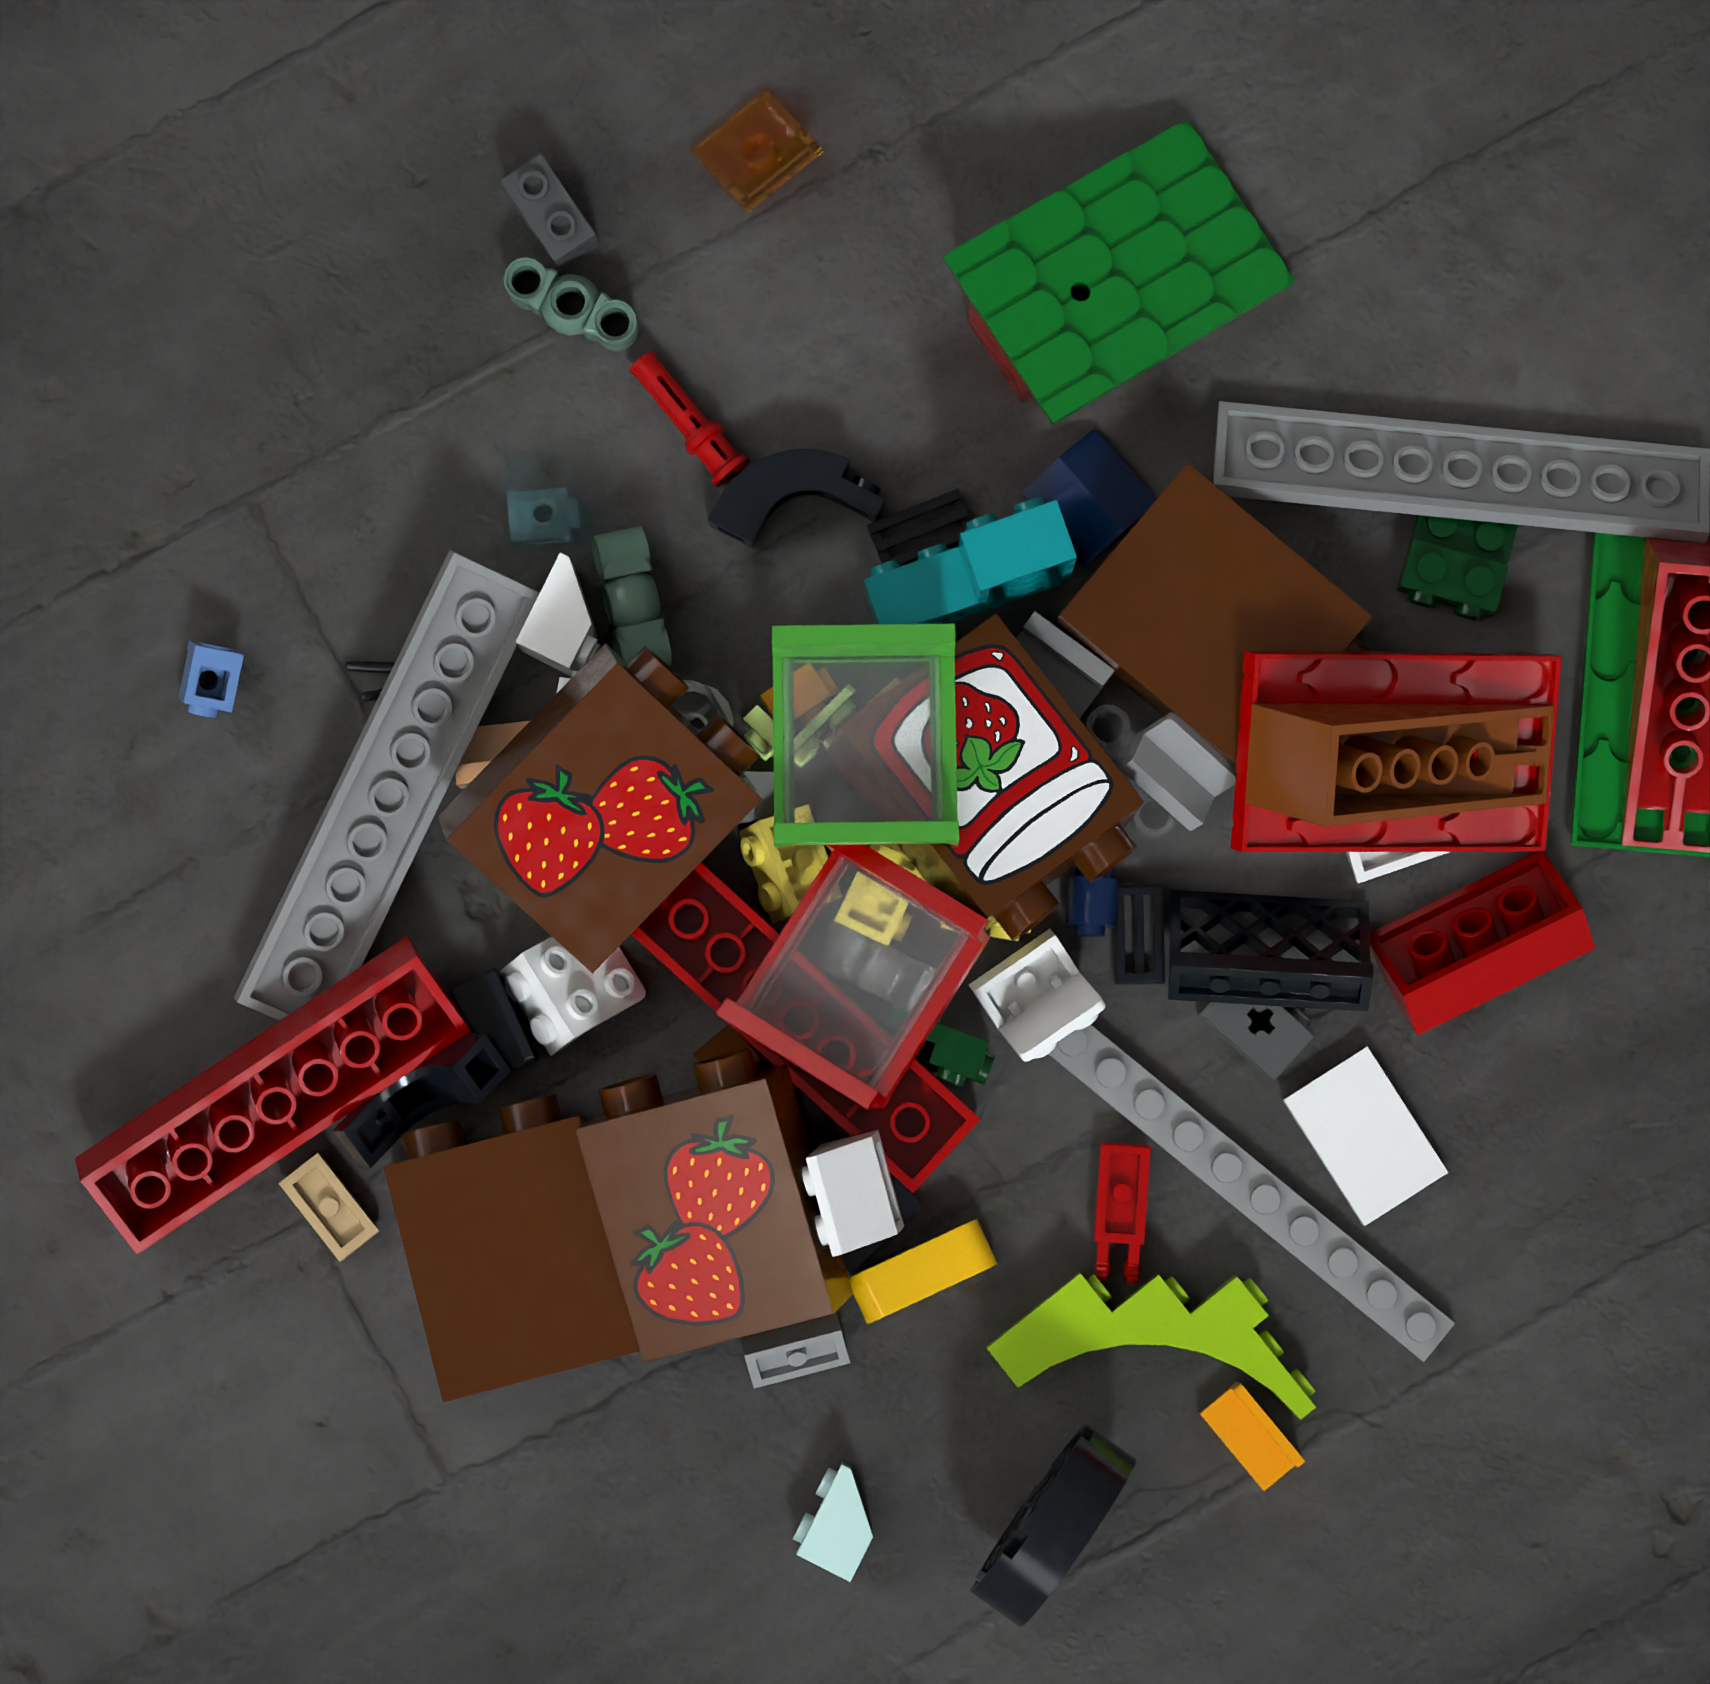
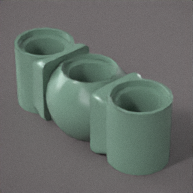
[503,257,639,352]
[591,526,672,666]

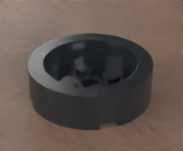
[970,1424,1136,1627]

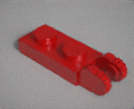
[1093,1142,1151,1284]

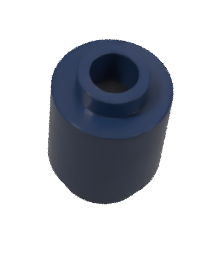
[1066,865,1118,937]

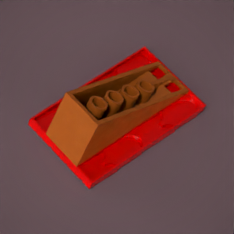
[1230,650,1562,852]

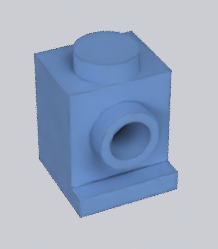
[178,640,244,718]

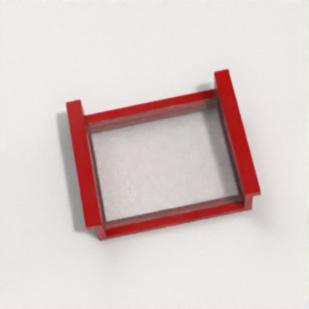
[716,844,990,1110]

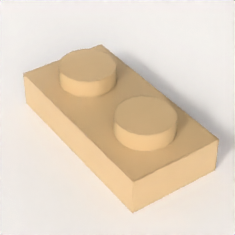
[278,1152,381,1262]

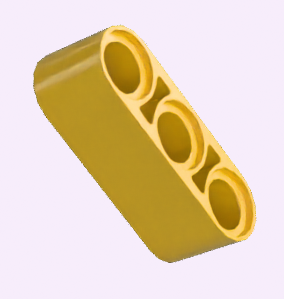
[849,1218,998,1324]

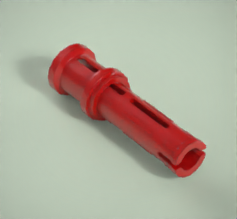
[629,350,750,488]

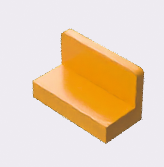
[1199,1381,1306,1491]

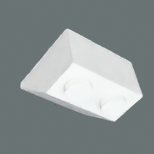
[516,553,601,676]

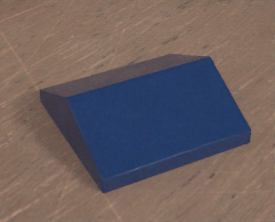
[1021,429,1157,567]

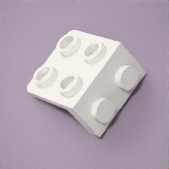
[968,929,1106,1062]
[499,937,646,1056]

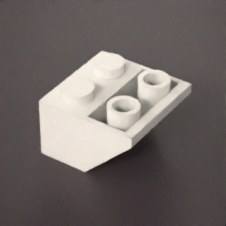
[802,1130,904,1257]

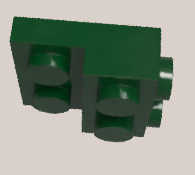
[1396,515,1518,621]
[888,1007,995,1087]

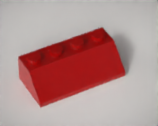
[1370,851,1595,1036]

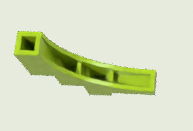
[986,1272,1316,1420]

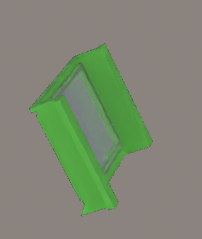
[772,623,959,847]

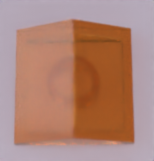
[691,89,824,213]

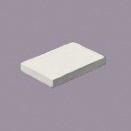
[1283,1046,1448,1226]

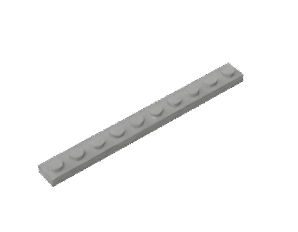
[1048,1025,1455,1362]

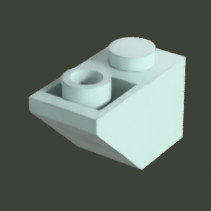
[793,1461,873,1582]

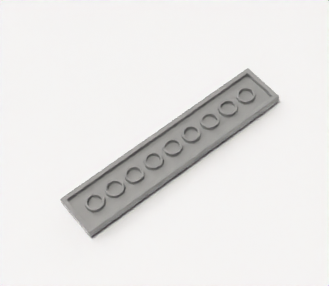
[1212,401,1710,543]
[233,550,540,1021]

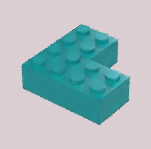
[864,497,1077,624]

